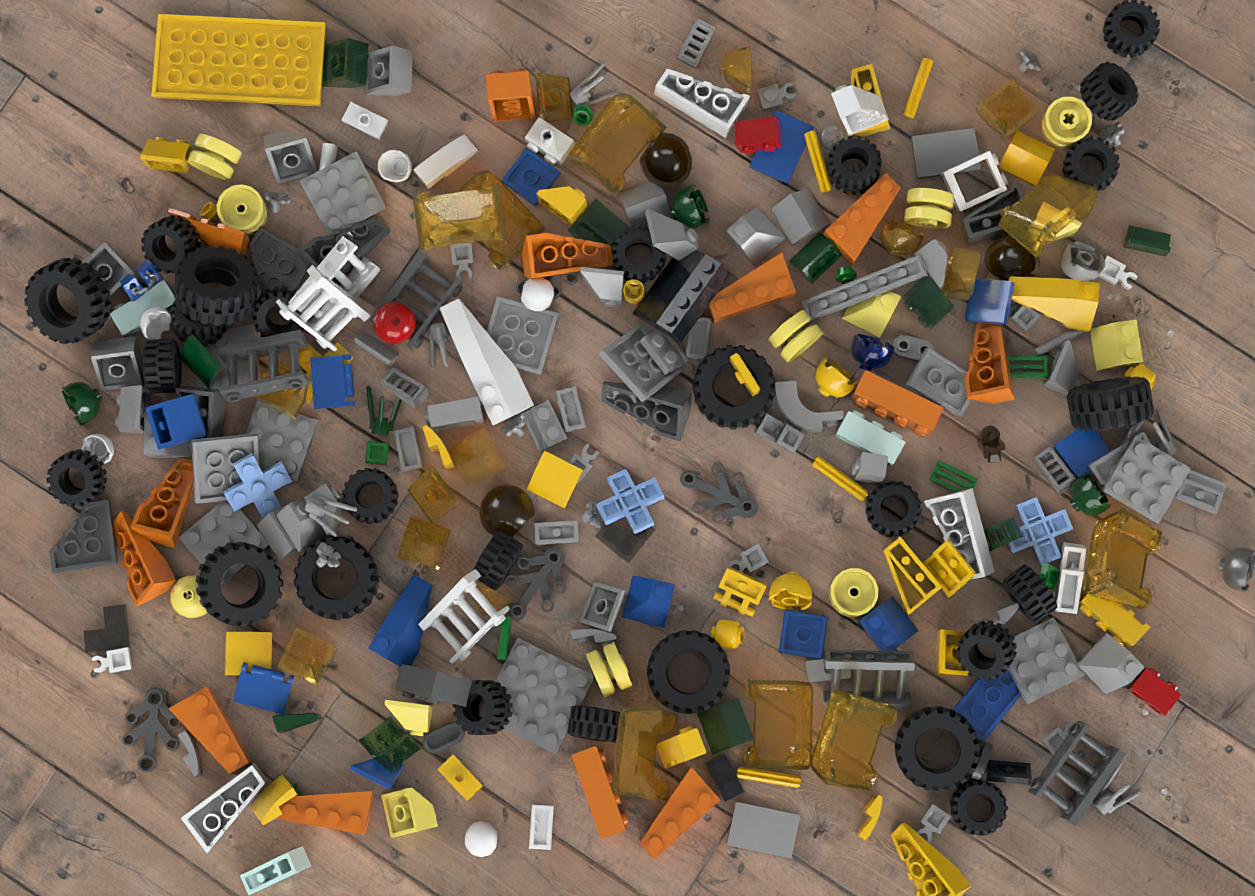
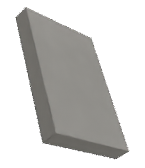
[911,128,981,179]
[906,348,971,417]
[727,802,800,859]

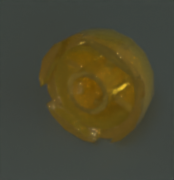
[880,219,924,258]

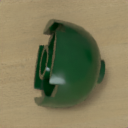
[671,185,710,229]
[62,382,102,426]
[1070,472,1111,516]

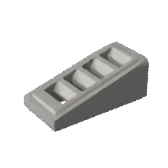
[677,19,716,68]
[380,367,429,410]
[1033,446,1076,495]

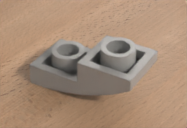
[571,629,617,647]

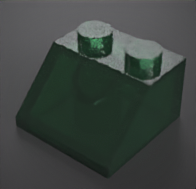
[322,38,369,88]
[903,276,955,330]
[697,698,754,755]

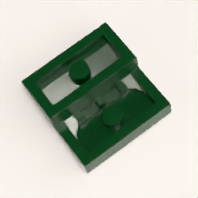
[180,334,222,388]

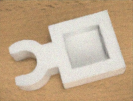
[1098,255,1138,290]
[92,647,133,673]

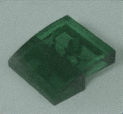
[568,199,629,247]
[359,716,420,772]

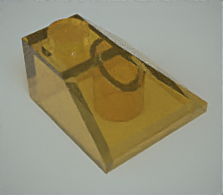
[720,47,752,98]
[397,516,451,571]

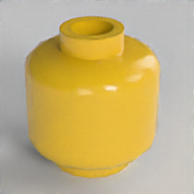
[1124,363,1157,390]
[711,619,745,649]

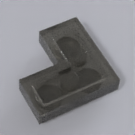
[595,523,655,564]
[84,604,130,653]

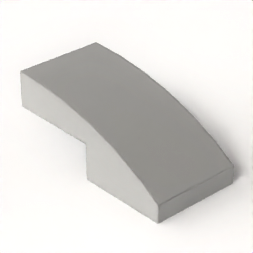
[1008,299,1040,332]
[754,413,805,453]
[993,603,1019,625]
[178,730,202,776]

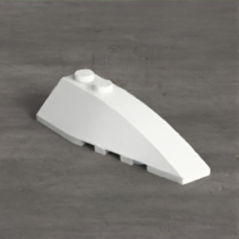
[440,299,534,425]

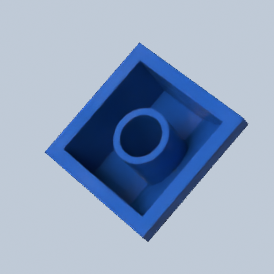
[858,596,918,651]

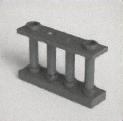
[369,250,463,351]
[218,330,309,402]
[823,650,915,709]
[1028,720,1126,826]

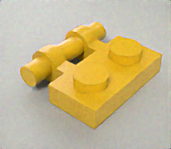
[713,566,767,617]

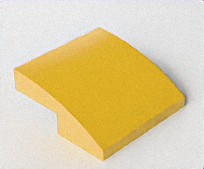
[422,425,455,470]
[527,451,584,509]
[923,539,976,597]
[225,632,272,676]
[251,775,297,826]
[856,794,883,841]

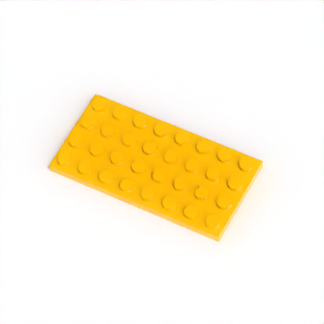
[151,14,327,107]

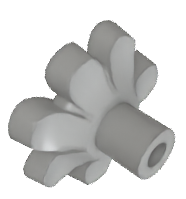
[1018,49,1042,73]
[1099,122,1125,147]
[264,191,291,213]
[500,413,526,437]
[582,500,604,528]
[316,542,341,568]

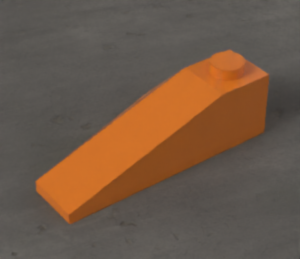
[168,208,251,256]
[522,233,613,279]
[965,322,1015,404]
[131,457,194,548]
[113,511,176,606]

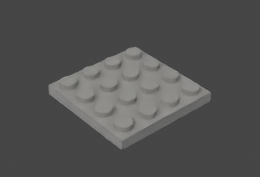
[479,637,595,754]

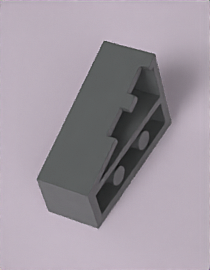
[961,182,1031,247]
[175,386,225,454]
[395,664,472,707]

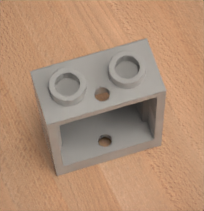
[425,396,485,433]

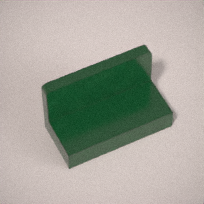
[1124,225,1171,257]
[790,233,842,284]

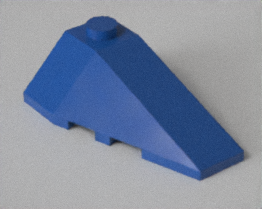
[368,574,433,667]

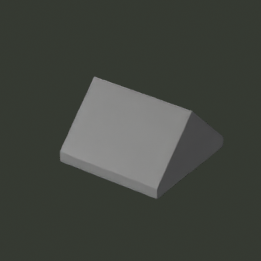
[618,182,673,229]
[771,188,829,246]
[580,582,626,633]

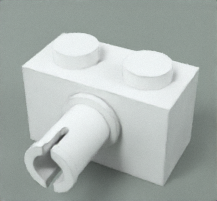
[525,117,575,166]

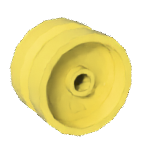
[1041,97,1092,149]
[187,133,242,181]
[217,184,268,236]
[904,188,954,229]
[768,310,823,363]
[829,568,878,617]
[586,642,632,698]

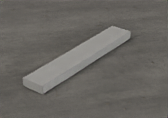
[801,255,928,322]

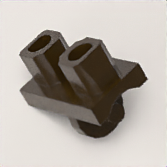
[977,425,1005,463]

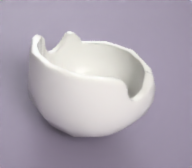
[378,150,412,183]
[521,277,554,311]
[139,306,172,340]
[81,433,114,465]
[465,821,497,857]

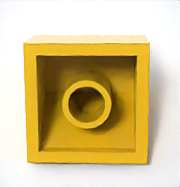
[140,137,194,174]
[536,186,588,228]

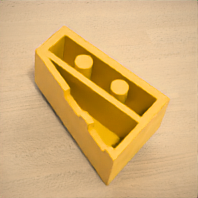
[848,64,891,139]
[882,537,942,616]
[1079,583,1151,648]
[656,726,706,769]

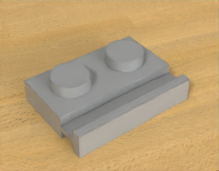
[640,330,689,375]
[523,400,567,452]
[1174,470,1227,514]

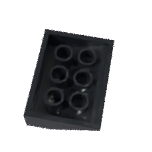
[632,251,730,343]

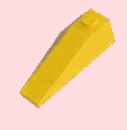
[890,822,971,896]

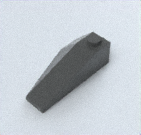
[298,217,390,283]
[602,381,692,441]

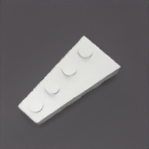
[654,69,750,138]
[831,85,889,136]
[924,488,995,580]
[181,762,267,853]

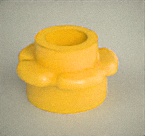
[200,202,218,221]

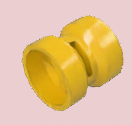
[623,279,644,304]

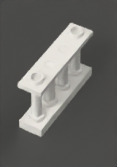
[288,236,381,334]
[276,265,371,352]
[418,569,510,664]

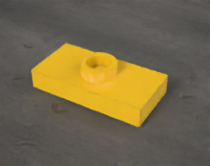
[730,353,760,397]
[437,754,483,801]

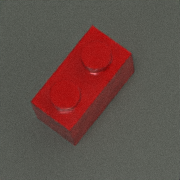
[734,116,782,154]
[1127,667,1181,716]

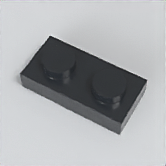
[705,753,744,802]
[986,760,1032,785]

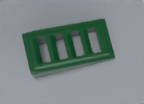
[984,517,1023,552]
[272,713,321,733]

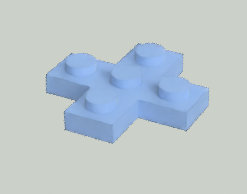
[223,453,292,518]
[596,469,664,534]
[1006,497,1073,566]

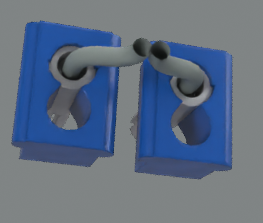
[119,261,163,302]

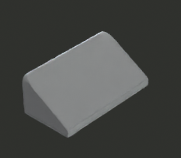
[354,332,399,367]

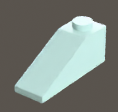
[240,846,311,895]

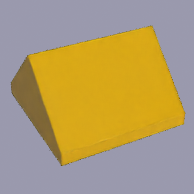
[998,130,1055,187]
[935,629,969,676]

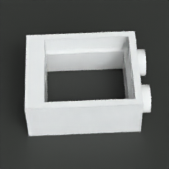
[940,151,1008,212]

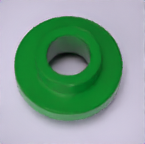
[572,105,593,126]
[835,266,857,284]

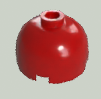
[373,301,416,344]

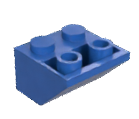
[145,394,207,450]

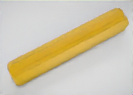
[903,58,933,118]
[804,130,832,193]
[812,456,869,501]
[736,766,801,788]

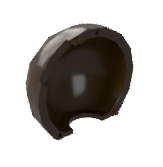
[639,133,692,187]
[984,234,1040,281]
[479,485,535,538]

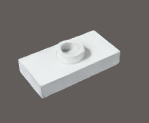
[341,102,389,140]
[529,804,554,850]

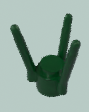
[366,386,402,436]

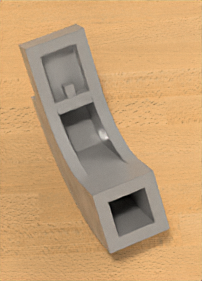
[775,381,844,433]

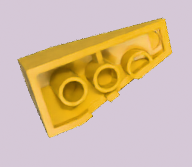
[1009,276,1100,332]

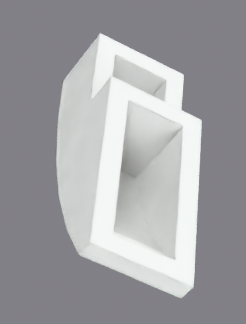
[413,134,478,189]
[1055,542,1086,614]

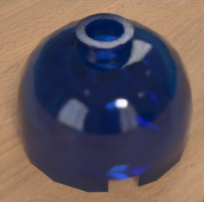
[851,334,895,371]

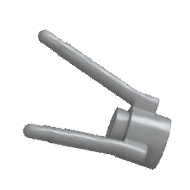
[569,62,619,106]
[428,323,463,367]
[1126,411,1177,456]
[305,495,357,537]
[1092,762,1142,815]

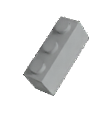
[851,452,888,485]

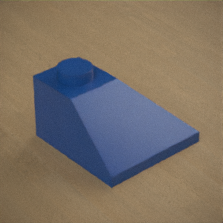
[622,576,675,628]
[350,753,405,789]

